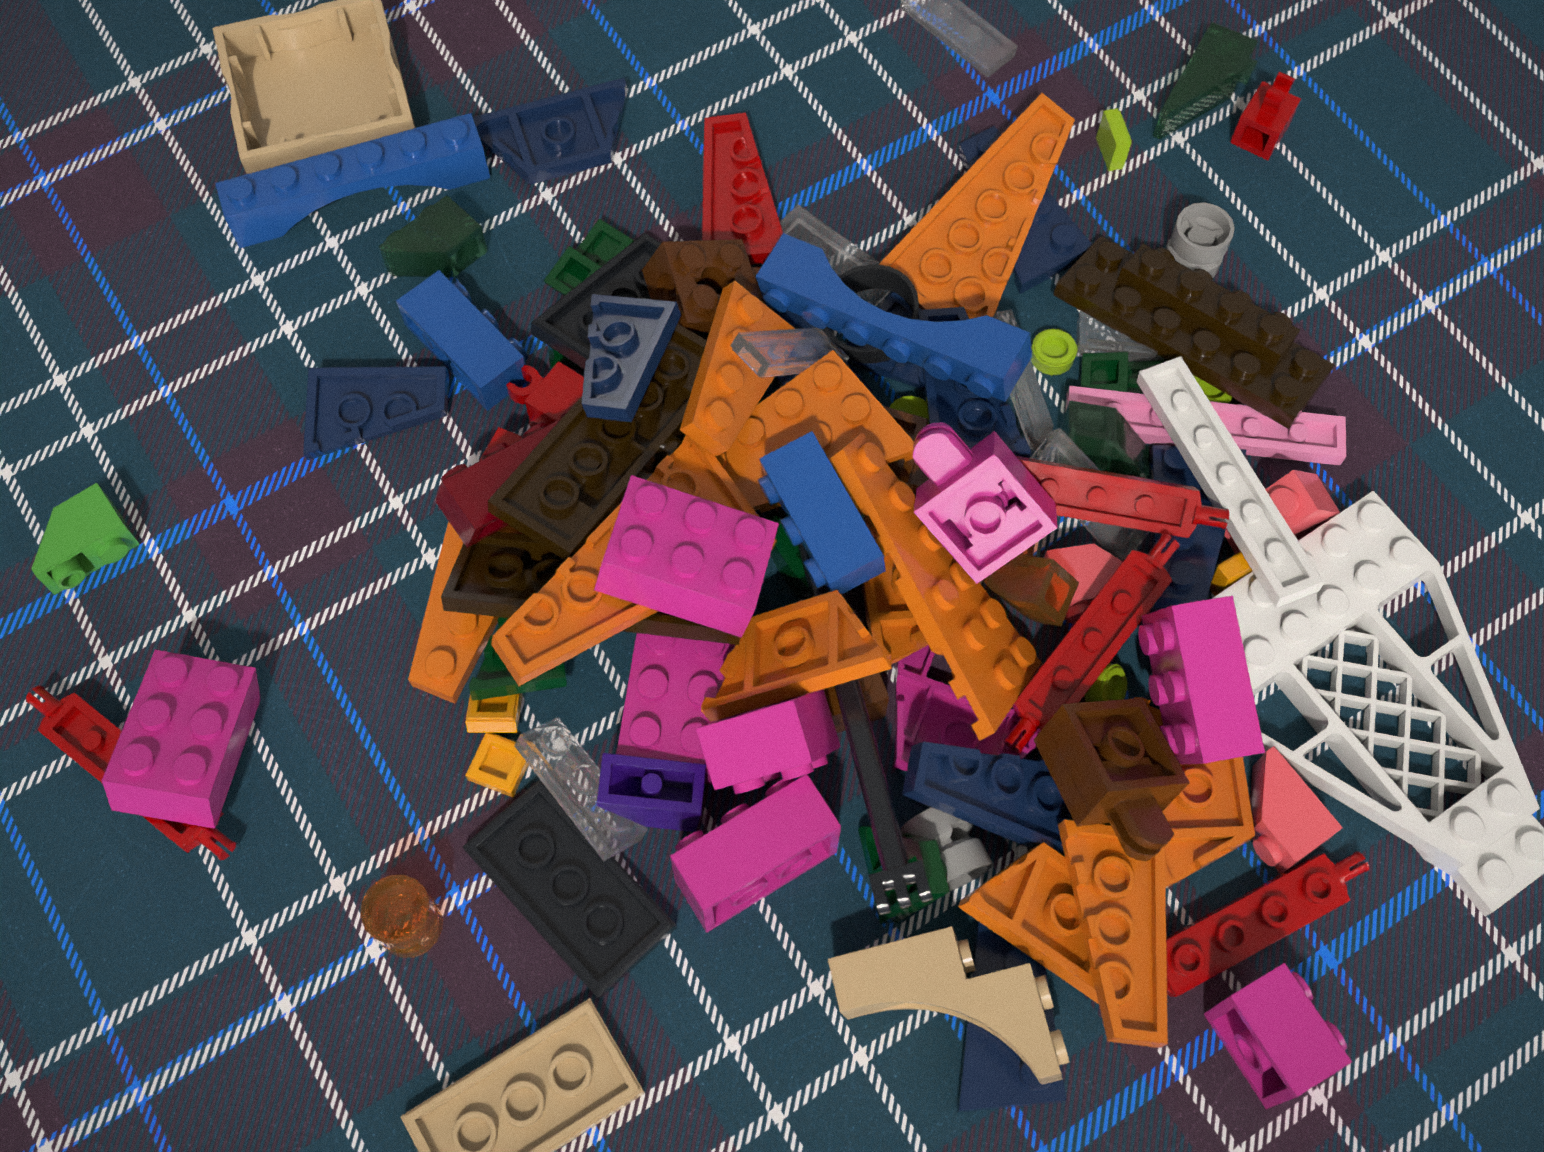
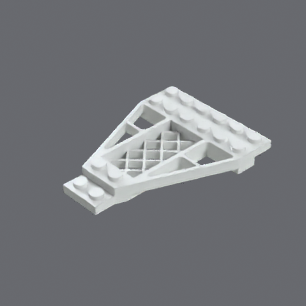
[1212,491,1544,916]

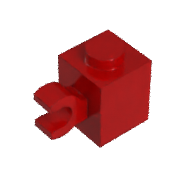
[1230,71,1301,161]
[506,361,584,427]

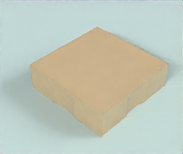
[213,0,415,174]

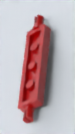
[1016,456,1229,538]
[1003,534,1180,754]
[26,685,236,860]
[1166,851,1369,997]

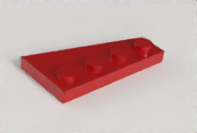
[702,113,783,265]

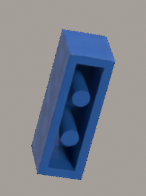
[396,270,528,411]
[757,431,886,594]

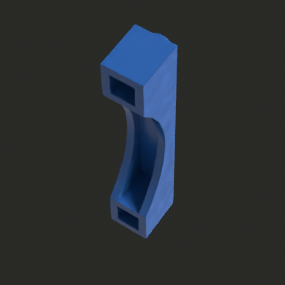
[215,113,490,248]
[756,233,1032,402]

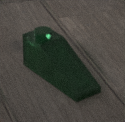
[1152,22,1258,140]

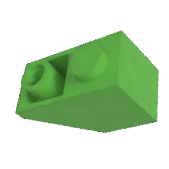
[31,483,140,595]

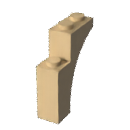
[828,926,1070,1085]

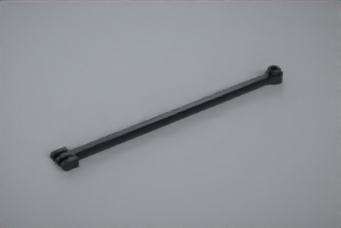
[797,543,933,915]

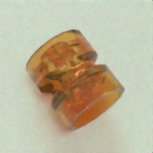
[360,875,443,958]

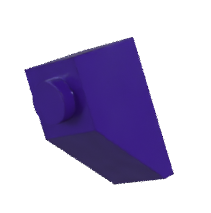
[596,753,706,832]

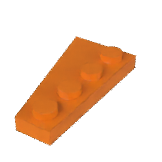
[408,521,524,704]

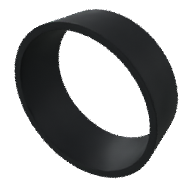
[823,264,919,364]

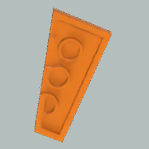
[680,281,802,456]
[1058,819,1168,1048]

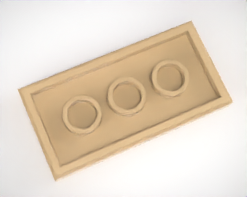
[400,998,645,1152]

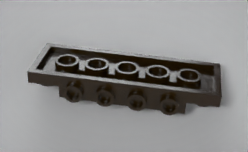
[1053,236,1335,429]
[488,324,707,560]
[441,532,741,645]

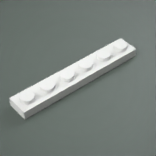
[1137,356,1324,608]

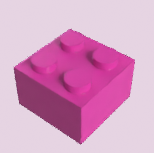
[696,689,841,794]
[1204,963,1352,1109]

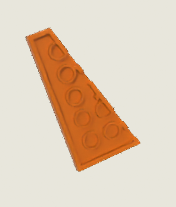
[878,93,1075,319]
[715,350,914,513]
[829,432,1041,741]
[491,435,777,686]

